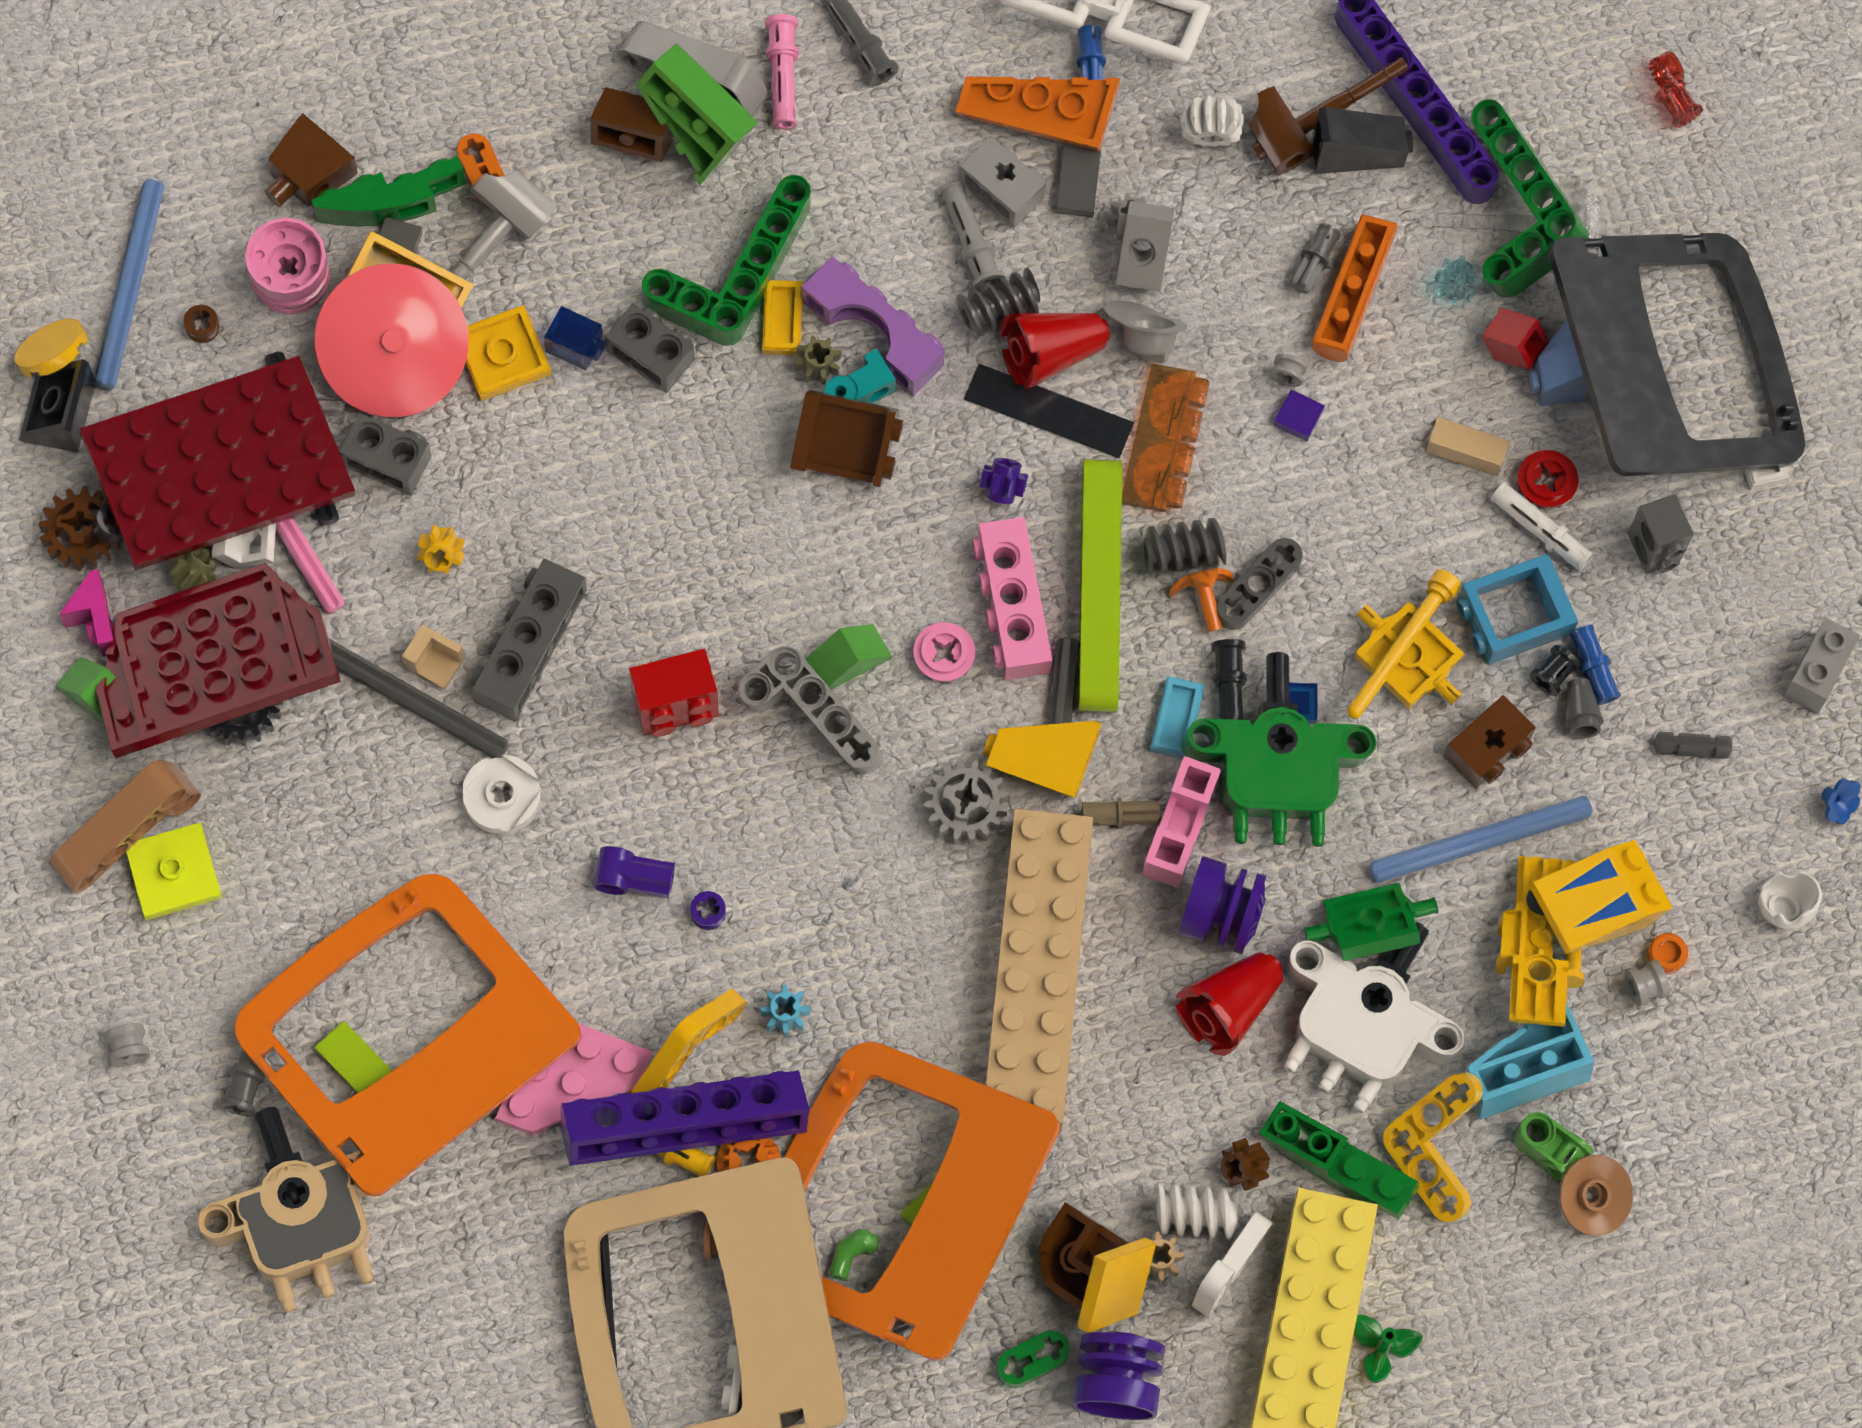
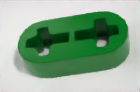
[997,1330,1070,1388]

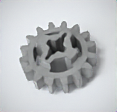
[923,759,1008,845]

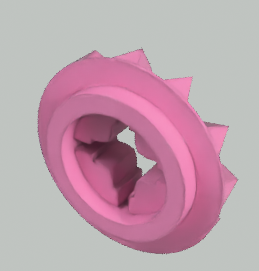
[913,622,975,683]

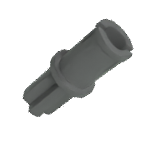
[1290,223,1341,294]

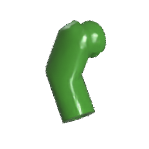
[828,1229,879,1281]

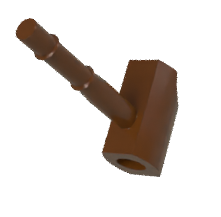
[1248,57,1409,176]

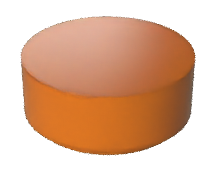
[1647,933,1688,975]

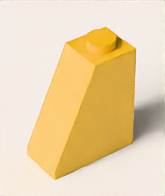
[983,720,1103,798]

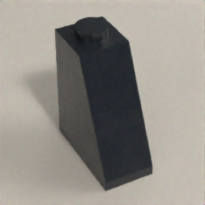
[1311,107,1413,174]

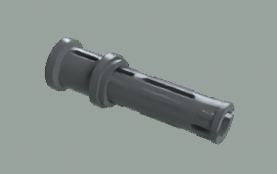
[820,0,899,86]
[219,1026,275,1116]

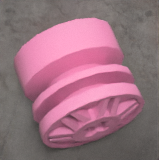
[245,217,331,314]

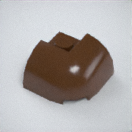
[1038,1202,1129,1310]

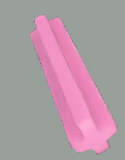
[276,517,344,614]

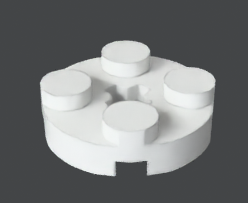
[463,755,541,836]

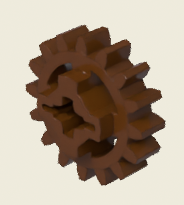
[39,486,121,571]

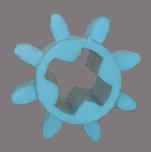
[761,985,810,1038]

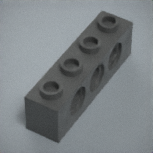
[470,558,587,722]

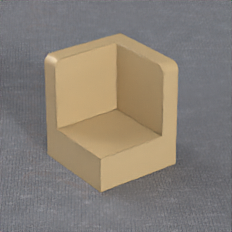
[402,624,465,690]

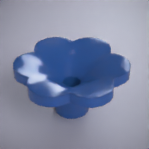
[1821,778,1860,825]

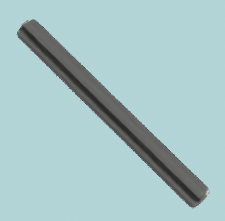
[329,638,509,758]

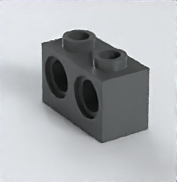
[605,303,695,393]
[339,413,431,496]
[1627,494,1694,573]

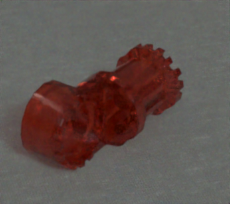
[1649,51,1703,128]

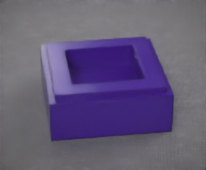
[1273,389,1325,442]

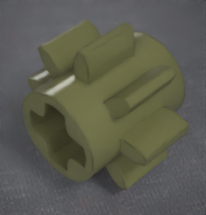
[794,335,842,385]
[168,548,218,591]

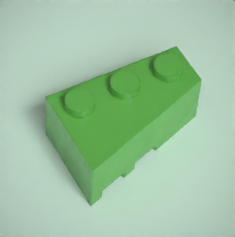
[636,43,758,186]

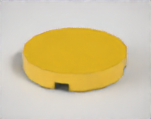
[15,318,88,377]

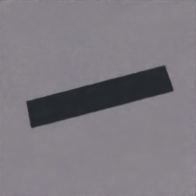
[964,364,1135,458]

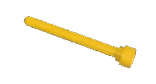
[1347,569,1461,719]

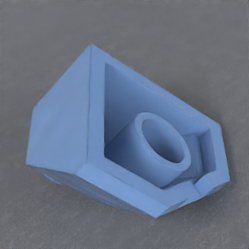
[1529,320,1588,406]

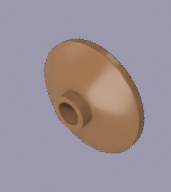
[1559,1155,1633,1236]

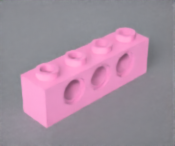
[972,517,1053,680]

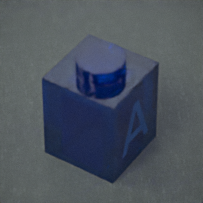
[544,306,606,371]

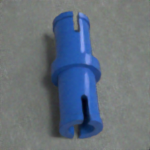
[1570,624,1621,705]

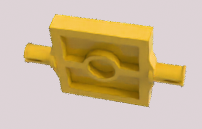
[1354,602,1464,709]

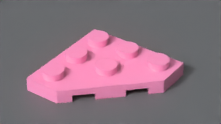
[495,1023,653,1136]

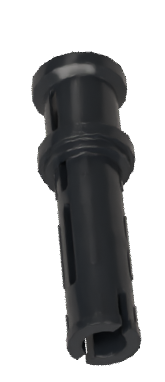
[1211,639,1247,720]

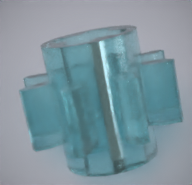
[1434,255,1483,305]

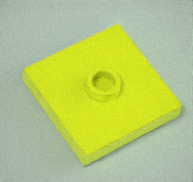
[126,822,222,921]

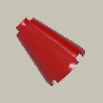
[1000,313,1110,389]
[1176,952,1283,1056]

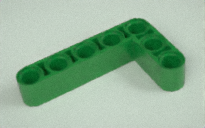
[1471,99,1588,298]
[642,175,811,346]

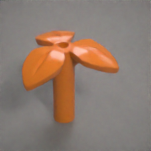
[1169,568,1233,632]

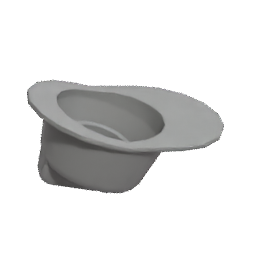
[1103,300,1187,363]

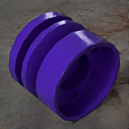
[1178,856,1267,954]
[1072,1331,1165,1420]

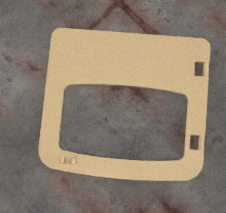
[564,1157,848,1428]

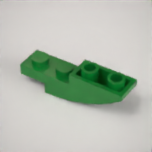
[311,156,465,227]
[1259,1101,1420,1220]

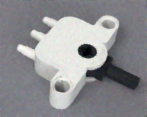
[1284,922,1464,1113]

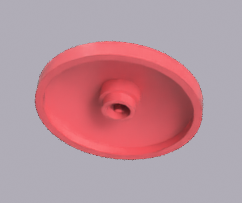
[314,264,469,417]

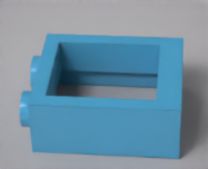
[1456,553,1579,665]

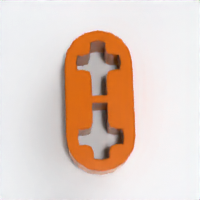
[457,133,504,203]

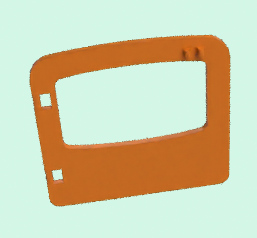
[235,874,581,1197]
[785,1042,1060,1361]

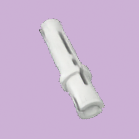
[1490,482,1595,572]

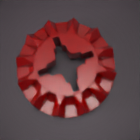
[1517,450,1579,510]

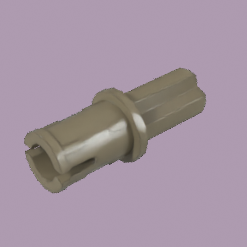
[1082,798,1160,829]

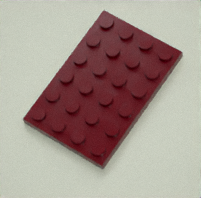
[80,356,355,571]

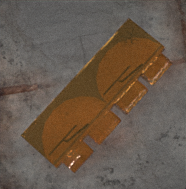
[1122,363,1210,512]

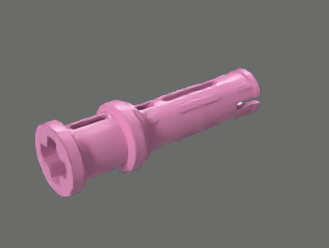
[765,14,799,129]

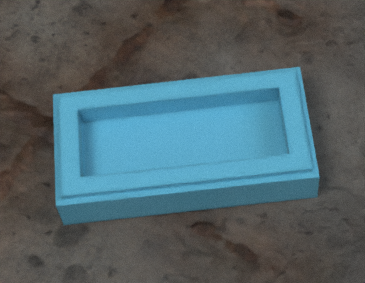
[1149,676,1205,759]

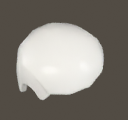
[1758,870,1823,930]

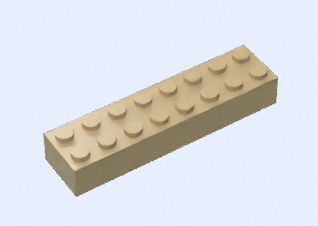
[985,809,1093,1135]

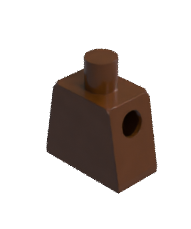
[264,113,358,207]

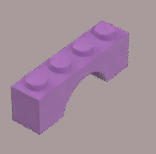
[801,256,945,397]

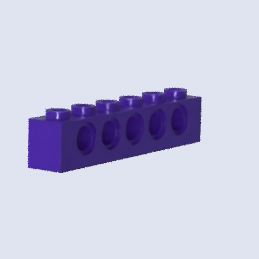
[560,1070,809,1166]

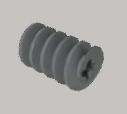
[956,268,1040,337]
[1143,518,1227,575]

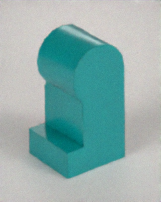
[824,348,896,403]

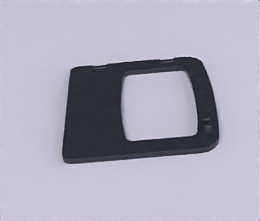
[1548,233,1805,477]

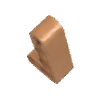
[49,760,201,893]

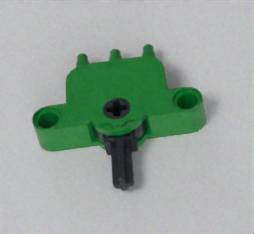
[1181,652,1377,847]

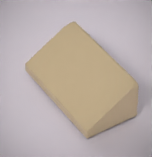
[1426,417,1510,476]

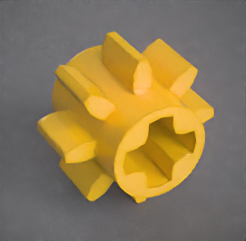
[417,524,465,574]

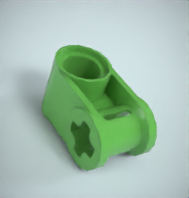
[1514,1112,1593,1182]

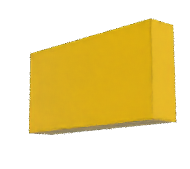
[762,280,803,356]

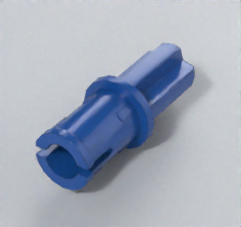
[1076,25,1106,80]

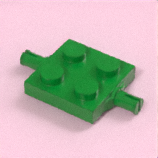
[1304,883,1439,961]

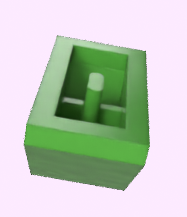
[805,624,892,690]
[55,657,116,725]

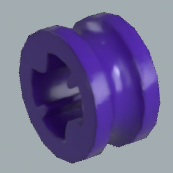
[690,891,726,931]

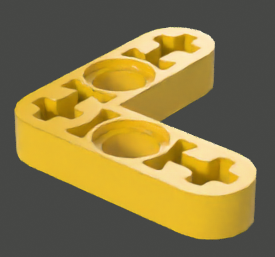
[631,988,748,1094]
[1383,1072,1483,1222]

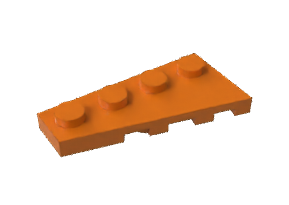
[955,76,1121,152]

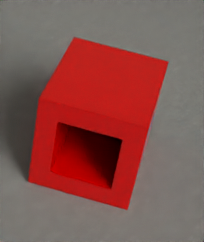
[1481,308,1550,370]

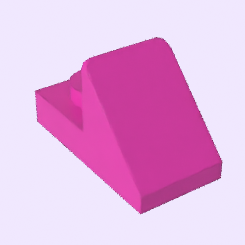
[60,569,114,657]

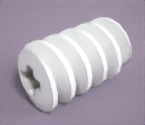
[1155,1183,1239,1240]

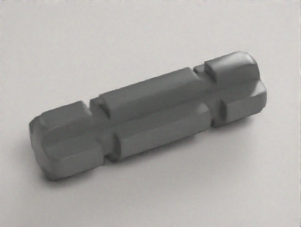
[1655,731,1732,759]

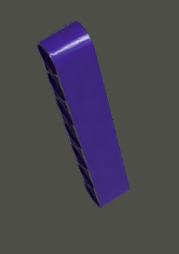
[1335,0,1499,204]

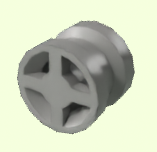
[1625,959,1670,1007]
[104,1023,150,1067]

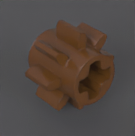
[1220,1138,1270,1191]

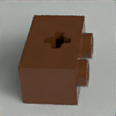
[1443,695,1536,789]

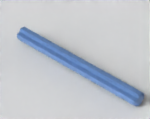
[94,179,165,390]
[1369,796,1593,883]

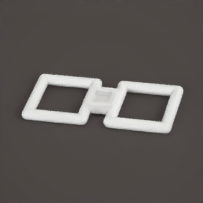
[1000,0,1210,64]

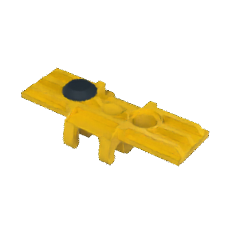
[1495,855,1585,1027]

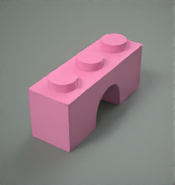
[1142,756,1221,889]

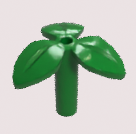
[1354,1314,1423,1383]

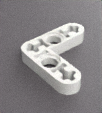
[1192,1212,1273,1318]

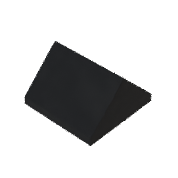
[19,359,95,452]

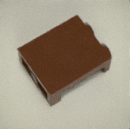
[790,390,904,487]

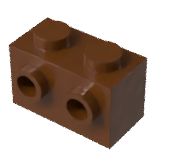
[590,87,674,162]

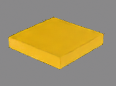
[465,305,552,401]
[1077,1237,1156,1333]

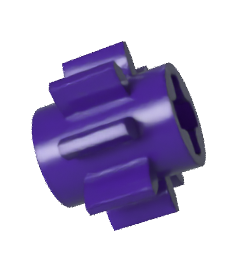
[979,458,1028,504]

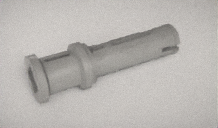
[940,181,1005,292]

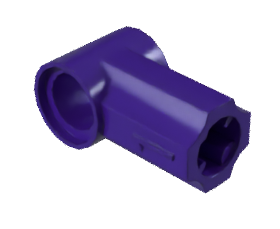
[593,846,675,899]

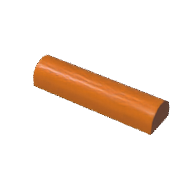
[1312,214,1398,362]

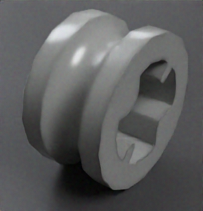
[1269,354,1308,387]

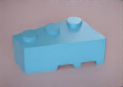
[1464,1002,1594,1120]

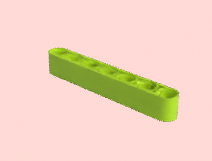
[1078,459,1122,713]

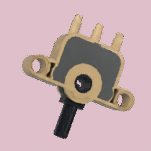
[198,1107,374,1312]

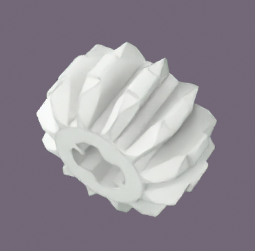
[1180,96,1244,148]

